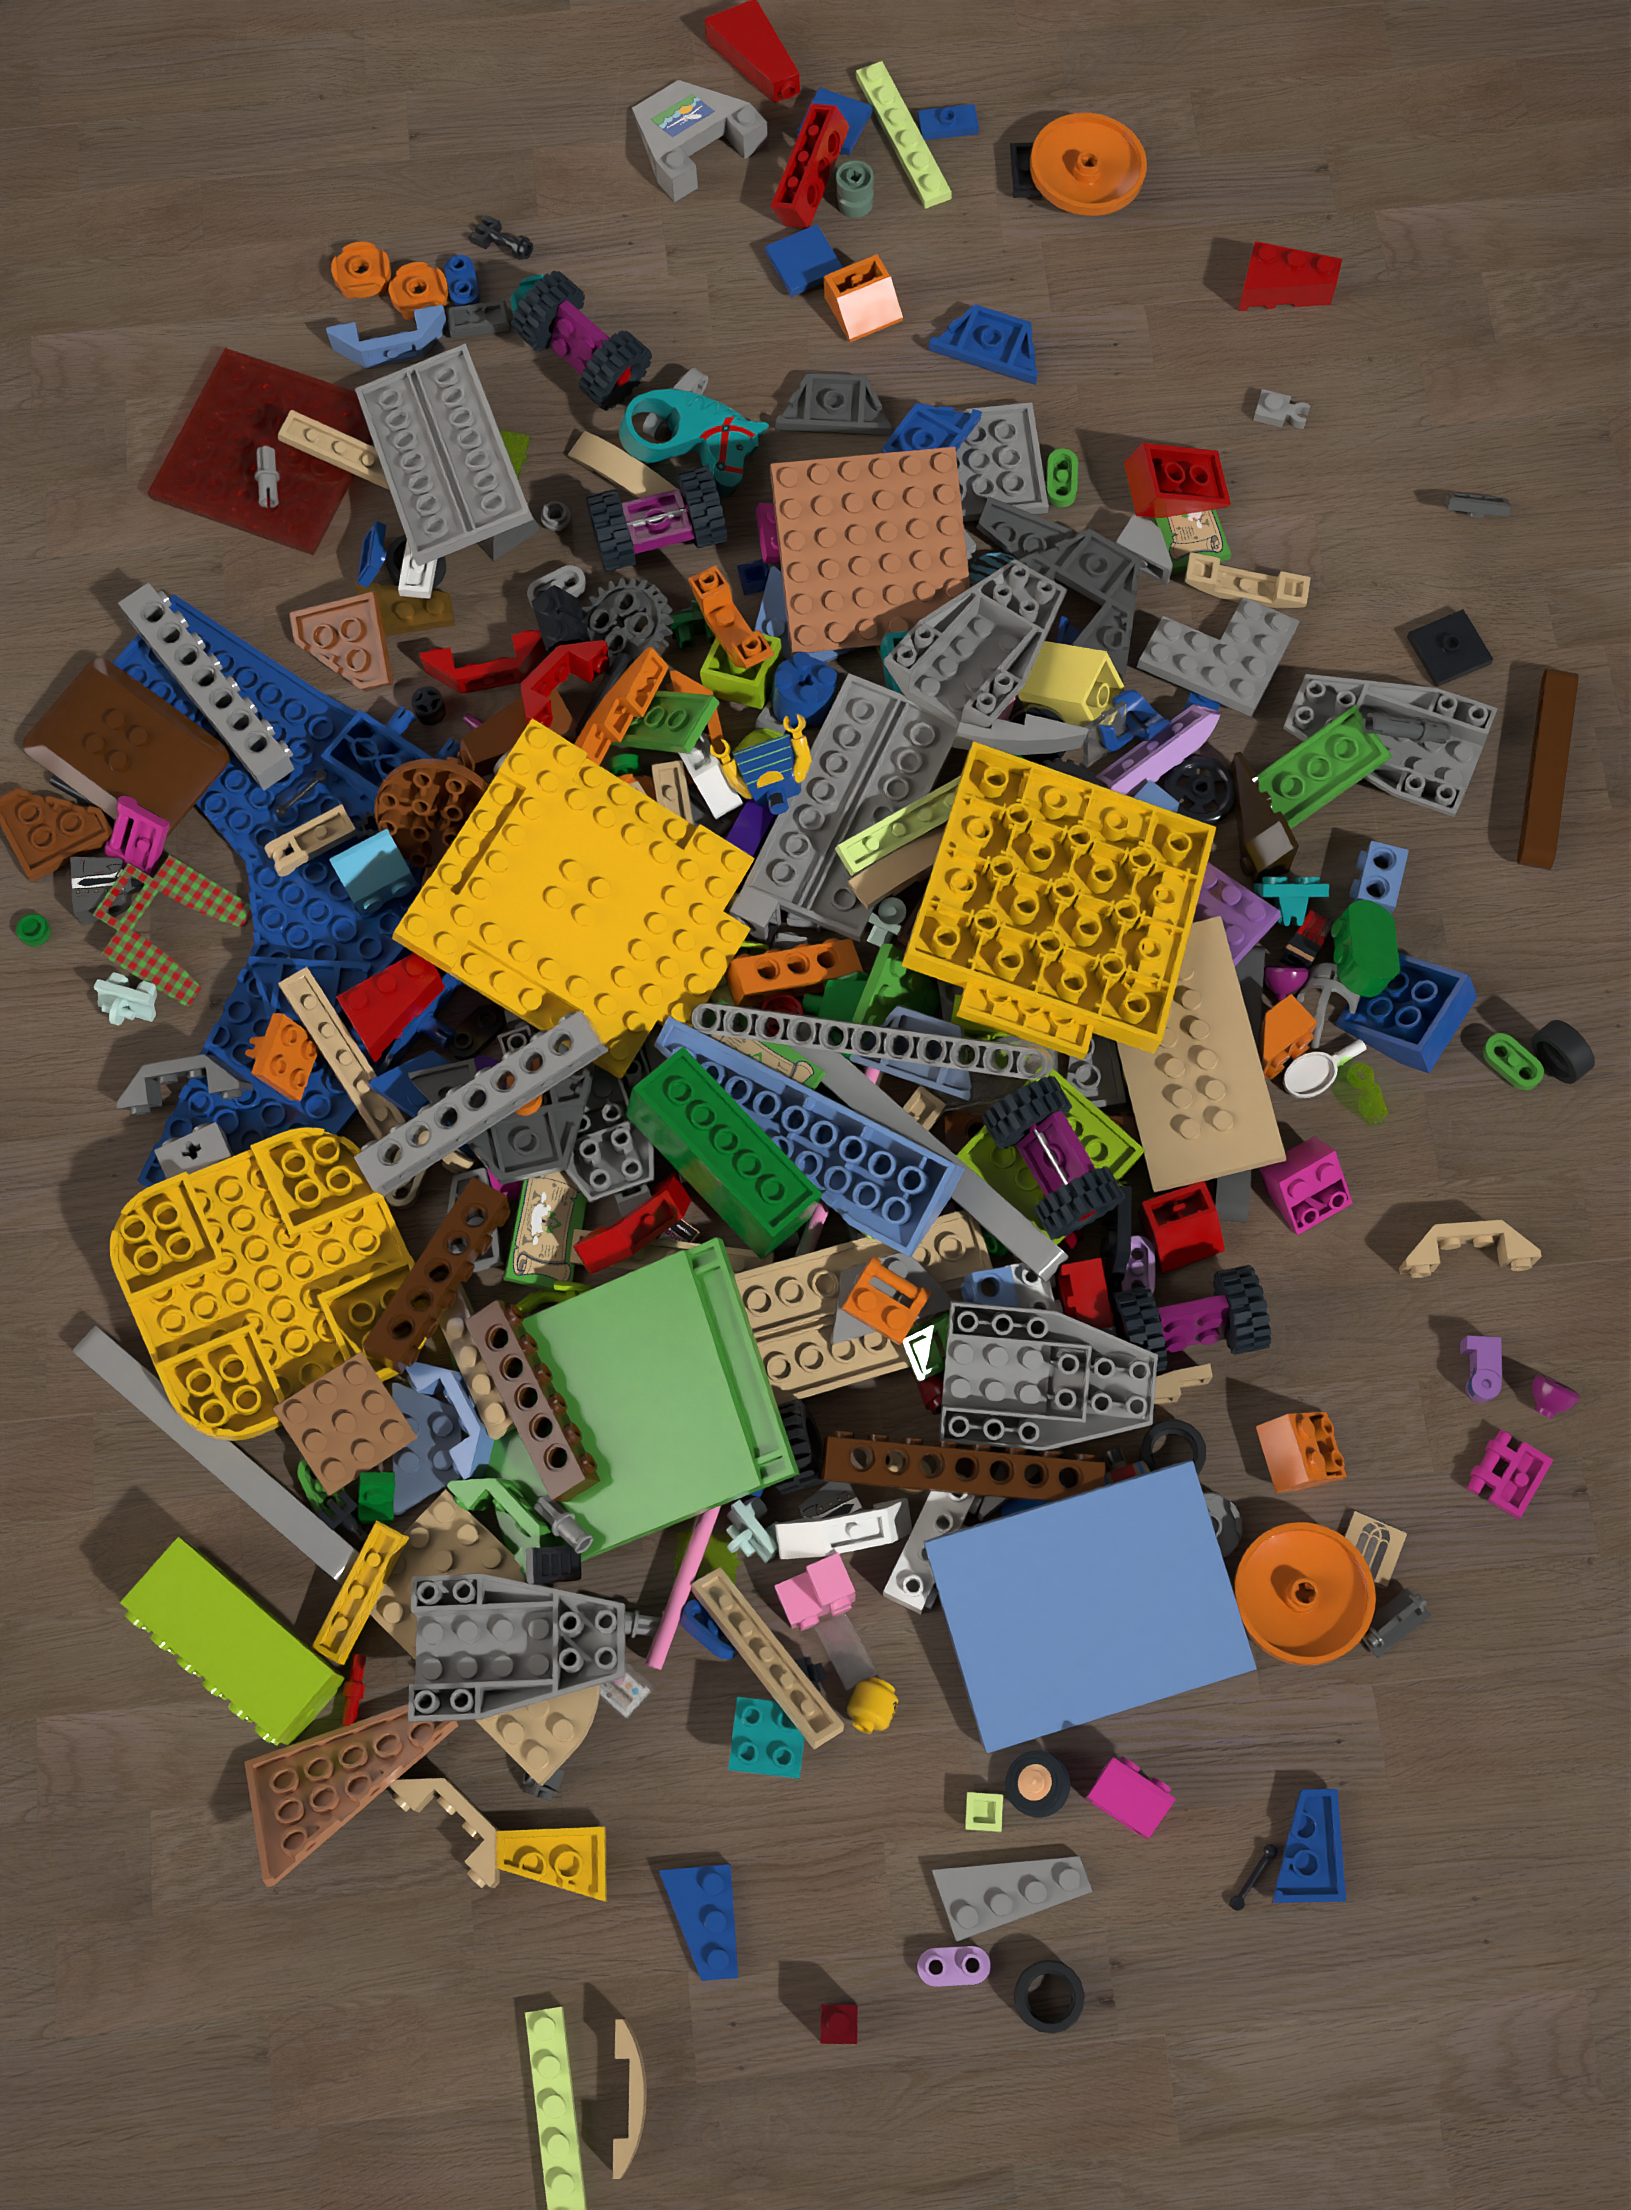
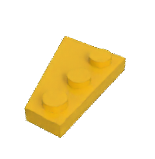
[497,1827,607,1902]

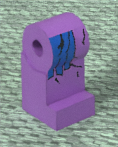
[1460,1335,1502,1404]

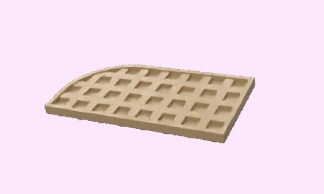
[370,1489,600,1786]

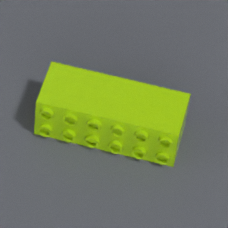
[120,1537,348,1746]

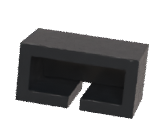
[531,585,591,653]

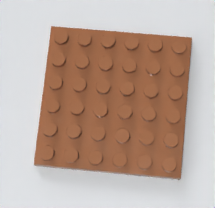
[770,447,970,655]

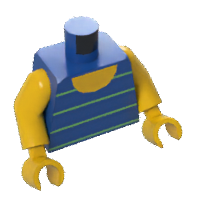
[710,714,812,814]

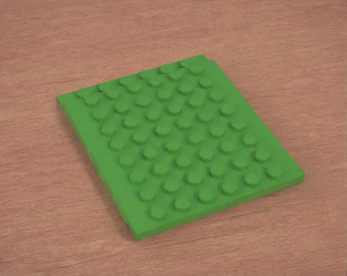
[449,1237,800,1562]

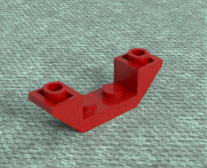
[420,629,546,694]
[520,640,609,728]
[573,1173,691,1274]

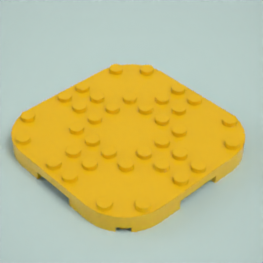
[110,1127,430,1441]

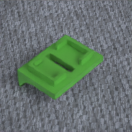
[901,1311,949,1382]

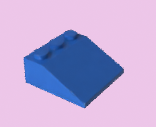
[1336,952,1477,1073]

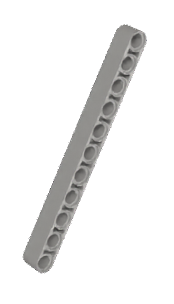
[692,1003,1053,1080]
[788,1023,1069,1282]
[72,1325,359,1586]

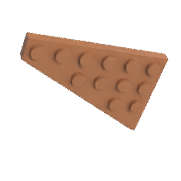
[245,1704,458,1888]

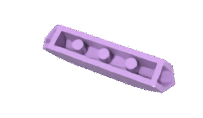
[1095,704,1221,797]

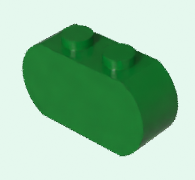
[1331,900,1400,997]

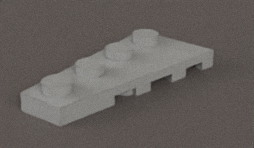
[931,1856,1093,1942]

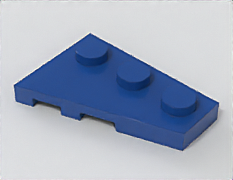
[1271,1789,1346,1903]
[659,1864,739,1981]

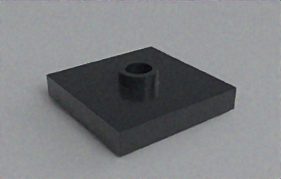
[1407,609,1493,687]

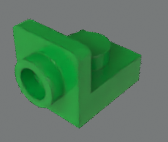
[358,1472,395,1524]

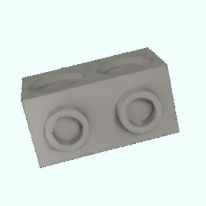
[728,884,781,946]

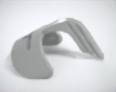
[1297,963,1360,1049]

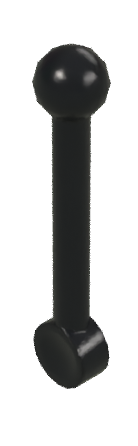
[275,769,328,817]
[1230,1844,1278,1911]

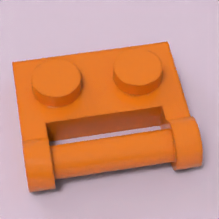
[840,1256,931,1345]

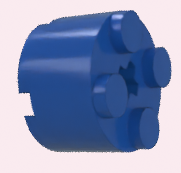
[771,652,837,728]

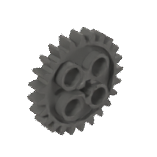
[582,577,674,673]

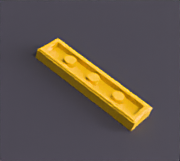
[311,1521,409,1665]

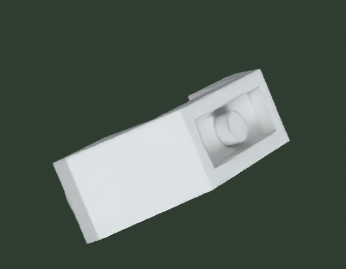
[679,732,743,819]
[775,1498,912,1559]

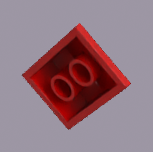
[1124,443,1231,518]

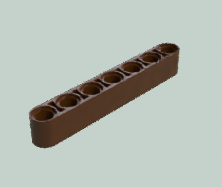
[1517,668,1579,870]

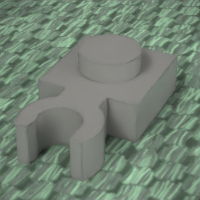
[1253,389,1310,429]

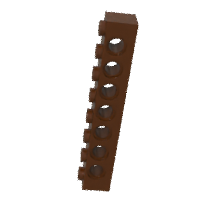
[820,1431,1105,1502]

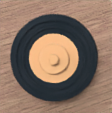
[1005,1751,1070,1818]

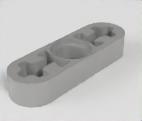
[643,368,708,440]

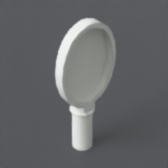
[1283,1039,1366,1098]

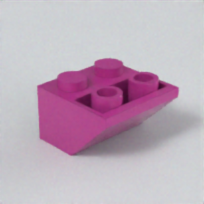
[1259,1136,1353,1236]
[1085,1756,1176,1840]

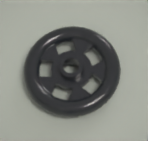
[1163,756,1236,825]

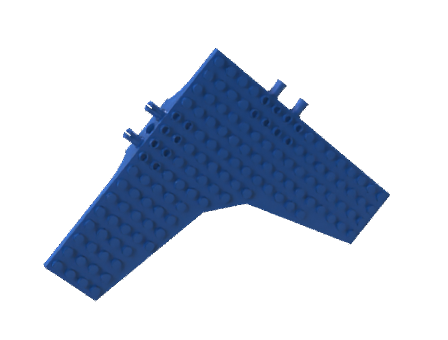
[113,594,487,1188]

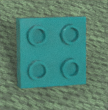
[1253,877,1329,926]
[728,1697,805,1779]

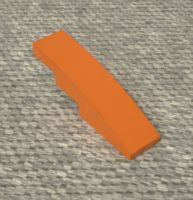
[574,647,669,765]

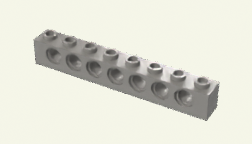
[118,582,295,791]
[354,1010,609,1196]

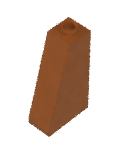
[457,688,578,777]

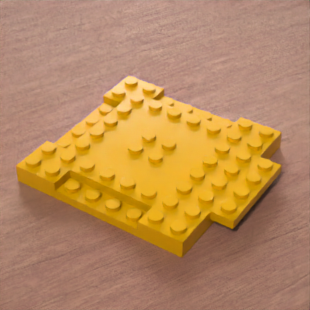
[392,718,755,1079]
[901,741,1216,1060]

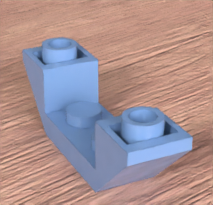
[326,305,448,369]
[406,1362,494,1480]

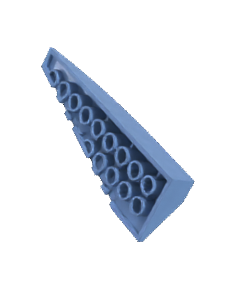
[654,1016,965,1257]

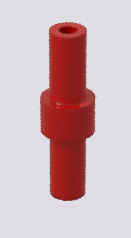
[341,1654,367,1726]

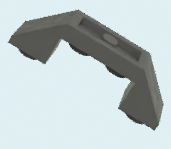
[117,1054,253,1115]

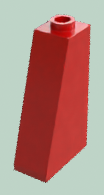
[704,0,800,103]

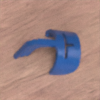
[1098,690,1171,751]

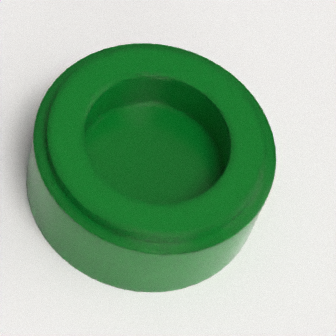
[609,754,641,777]
[16,913,51,947]

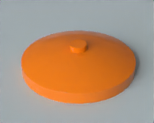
[1030,113,1147,216]
[1233,1522,1376,1666]

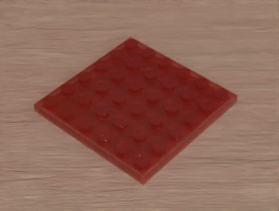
[147,348,373,556]

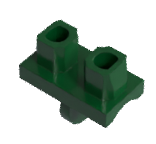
[670,597,716,650]

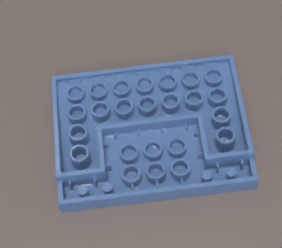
[923,1460,1257,1753]

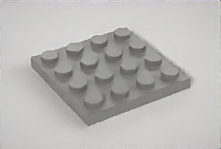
[954,402,1049,522]

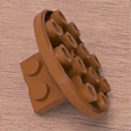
[374,757,489,869]

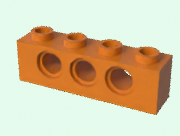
[724,938,863,1007]

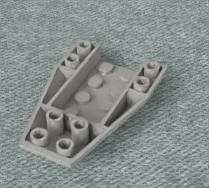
[884,559,1067,729]
[1283,674,1498,817]
[408,1574,625,1722]

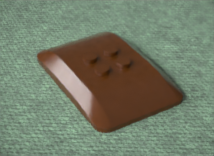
[23,658,230,838]

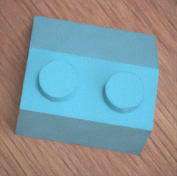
[329,829,417,915]

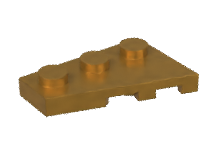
[355,580,455,636]

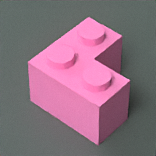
[774,1552,856,1631]

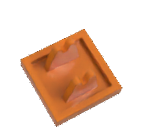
[245,1013,319,1101]

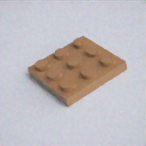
[272,1351,418,1496]

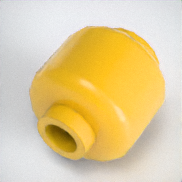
[847,1677,899,1734]

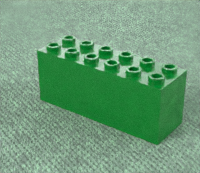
[626,1047,823,1260]

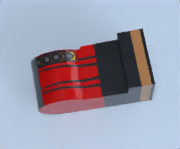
[1280,909,1334,970]

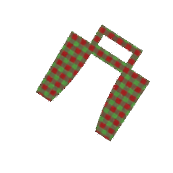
[93,855,251,1008]

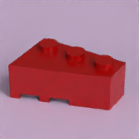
[1238,241,1342,311]
[336,953,445,1063]
[1055,1258,1116,1329]

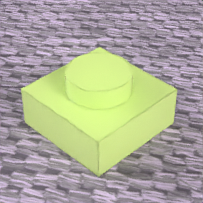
[965,1792,1003,1833]

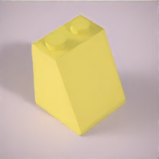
[1017,641,1125,739]

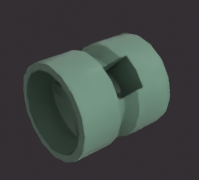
[836,160,874,218]

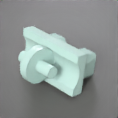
[867,897,906,947]
[94,972,157,1026]
[726,1496,779,1563]

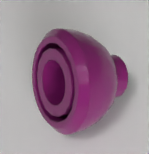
[1263,966,1309,1000]
[1532,1374,1580,1419]

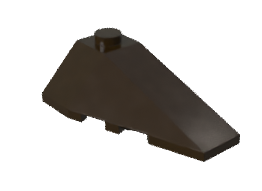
[1230,751,1299,883]

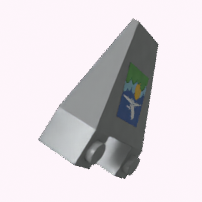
[632,80,768,203]

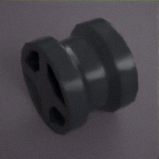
[411,686,446,725]

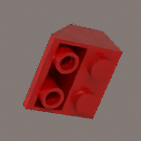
[1137,1181,1225,1274]

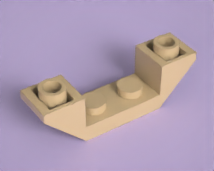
[1399,1220,1542,1278]
[390,1778,500,1888]

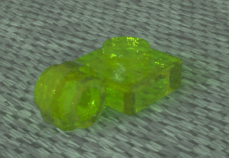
[1347,1062,1389,1127]

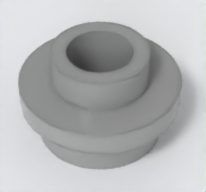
[541,501,571,531]

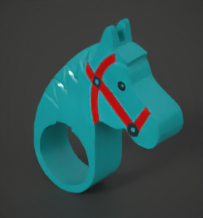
[619,389,769,498]

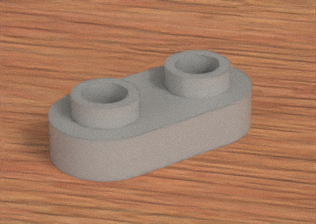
[527,565,586,608]

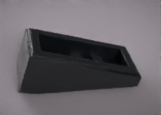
[526,1546,582,1584]

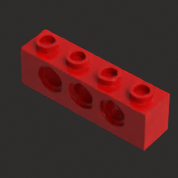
[770,103,850,229]

